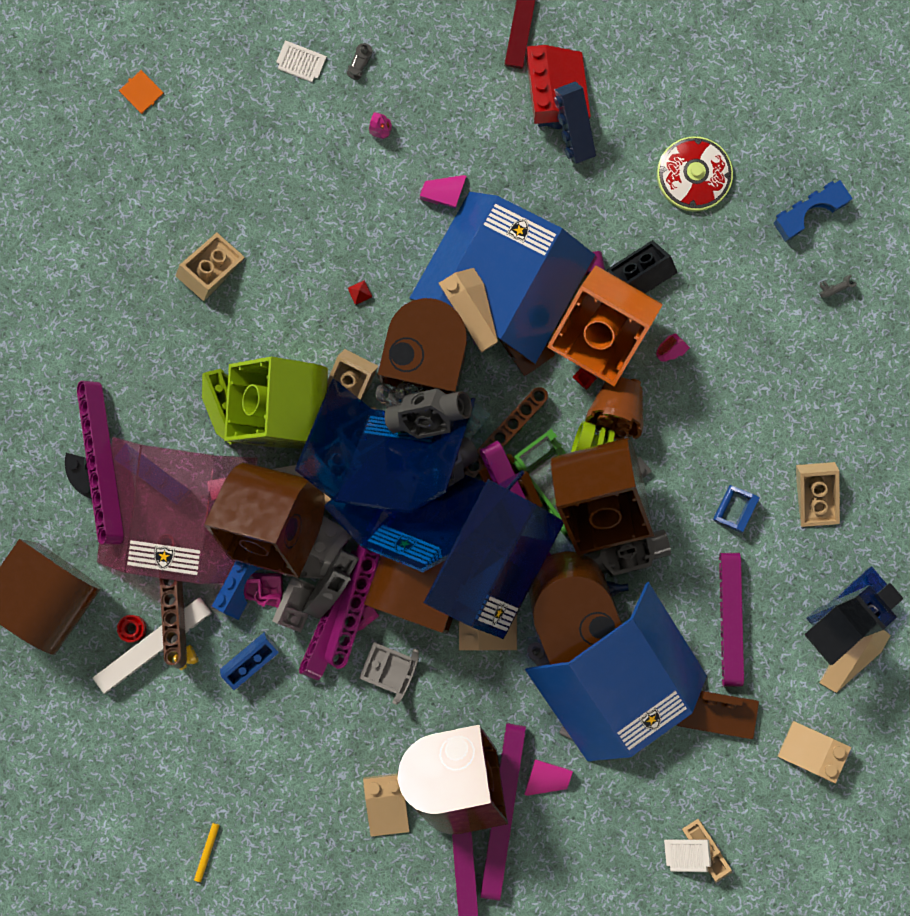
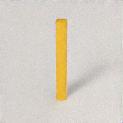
[194,823,220,882]

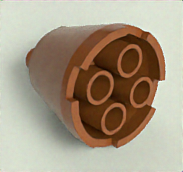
[585,376,644,440]

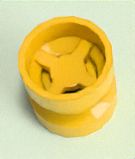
[173,645,199,670]

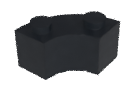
[65,453,92,499]

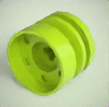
[571,421,615,452]

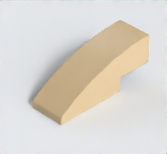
[682,819,732,883]

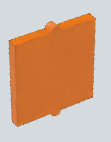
[119,70,164,114]

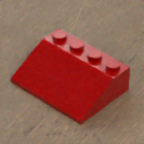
[526,45,591,124]

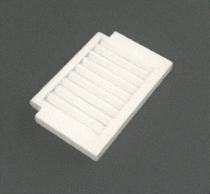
[276,40,327,82]
[664,839,711,872]

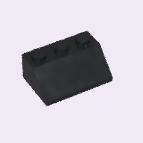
[606,240,678,294]

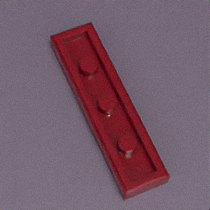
[504,0,536,69]

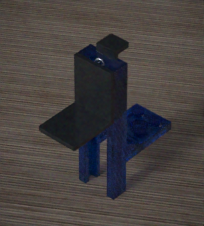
[805,566,903,665]

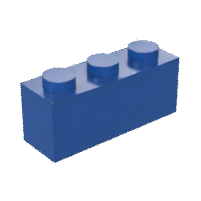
[220,632,279,690]

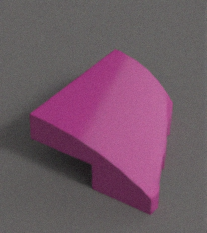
[420,175,467,209]
[244,573,283,609]
[524,759,573,796]

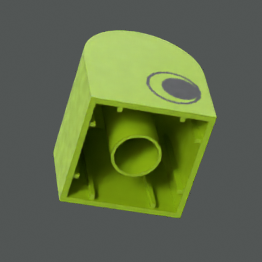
[224,356,328,449]

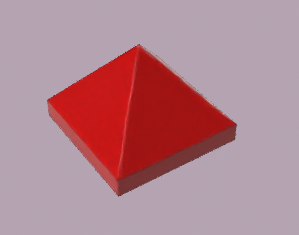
[347,280,373,305]
[573,367,597,390]

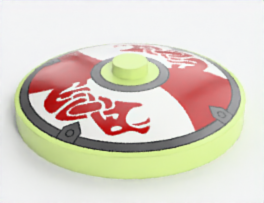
[657,137,733,212]

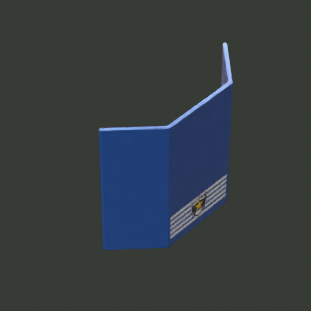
[409,191,595,364]
[524,582,707,761]

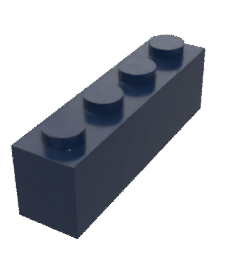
[554,81,596,164]

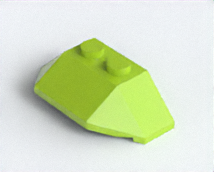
[202,369,236,445]

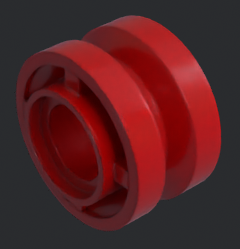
[117,615,147,642]

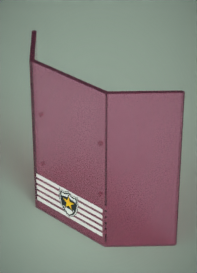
[97,437,258,584]

